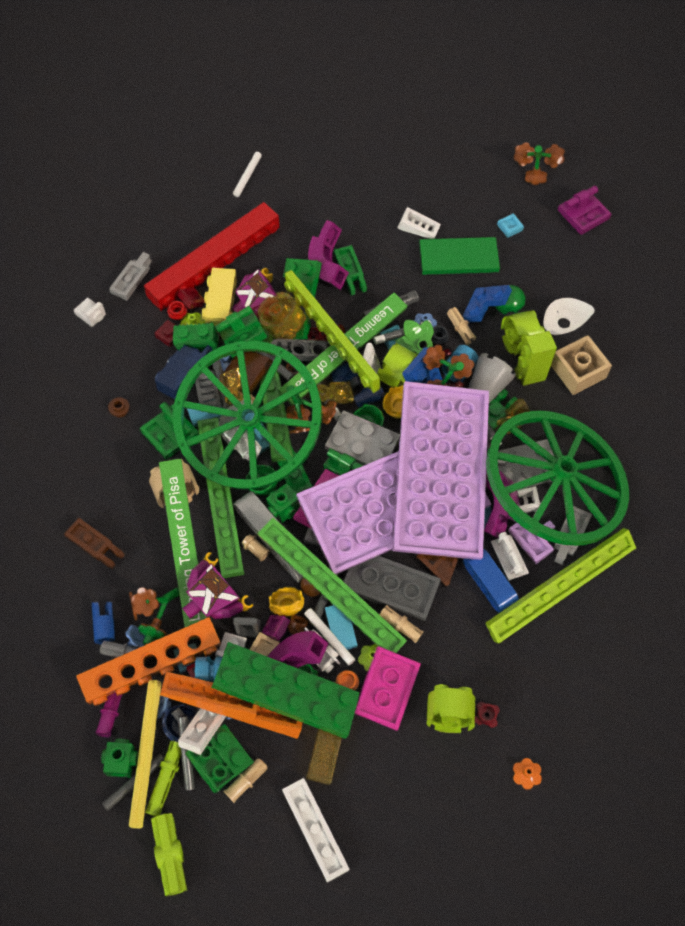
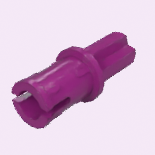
[95,693,122,738]

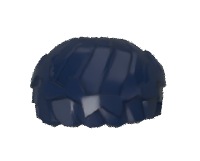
[162,704,197,742]

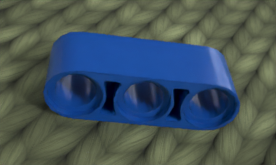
[463,549,519,613]

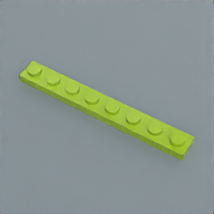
[284,270,380,393]
[485,528,636,644]

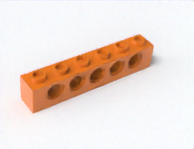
[76,617,221,706]

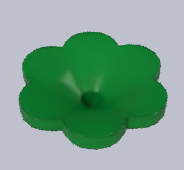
[138,625,165,645]

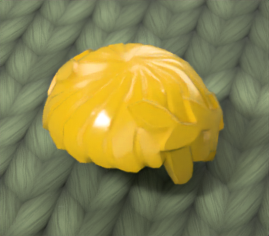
[383,385,403,418]
[269,587,304,617]

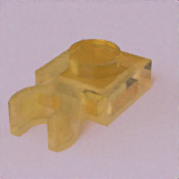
[219,367,243,406]
[317,382,354,403]
[496,398,530,434]

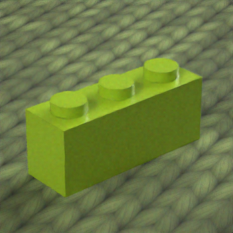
[515,331,557,386]

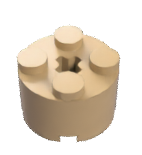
[149,459,199,508]

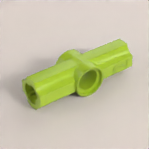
[151,813,188,896]

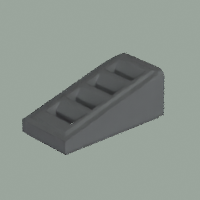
[195,371,222,412]
[233,617,261,638]

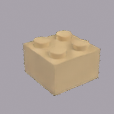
[551,335,612,395]

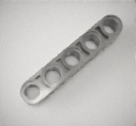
[233,491,303,583]

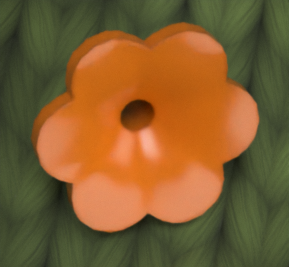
[513,758,542,790]

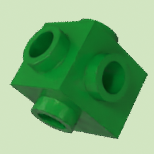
[266,483,301,523]
[101,739,138,778]

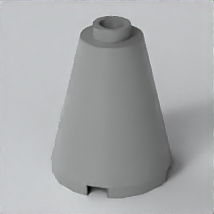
[468,353,516,403]

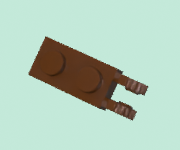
[64,518,125,569]

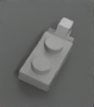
[109,252,152,301]
[554,506,592,565]

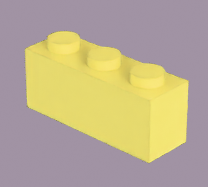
[202,268,237,326]

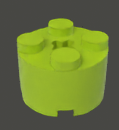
[501,310,545,355]
[377,343,417,388]
[427,684,475,733]

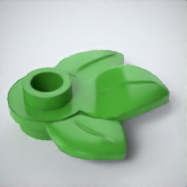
[395,320,434,354]

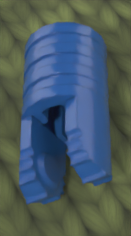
[91,602,115,644]

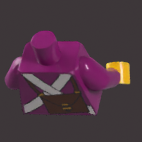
[232,268,292,317]
[182,552,253,619]

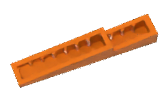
[160,672,302,739]

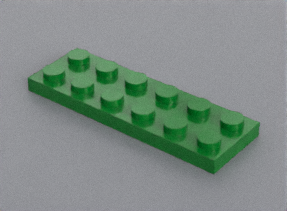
[211,642,360,739]

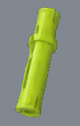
[145,741,181,817]

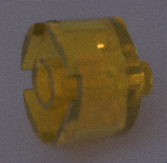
[258,292,306,339]

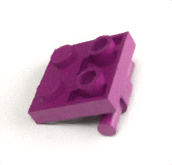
[558,186,612,235]

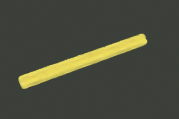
[129,680,162,829]

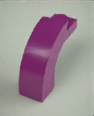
[308,220,349,290]
[484,470,520,538]
[267,631,328,668]

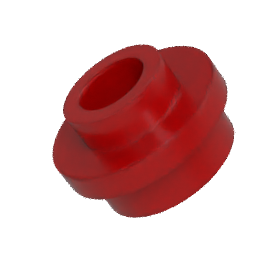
[167,301,187,320]

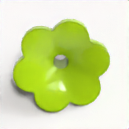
[181,312,206,326]
[358,644,378,672]

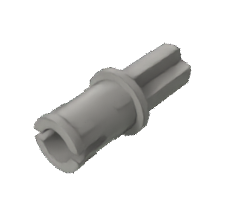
[100,641,146,663]

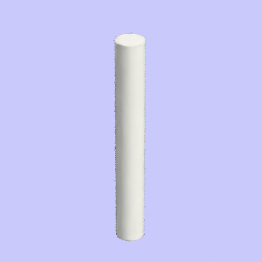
[233,152,262,197]
[304,608,355,665]

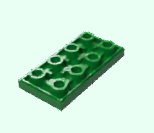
[419,237,500,275]

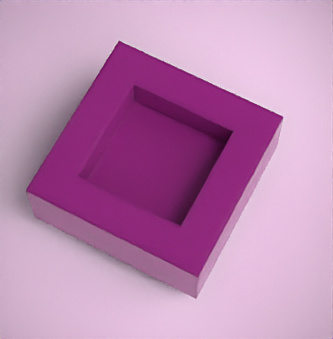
[261,615,290,641]

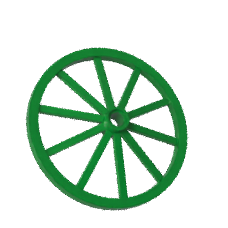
[173,341,322,489]
[486,411,629,546]

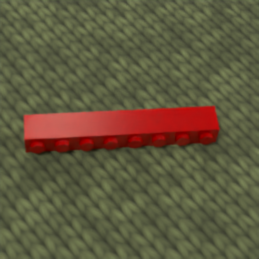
[144,202,280,311]

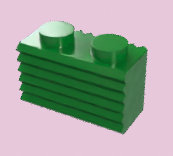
[173,322,219,351]

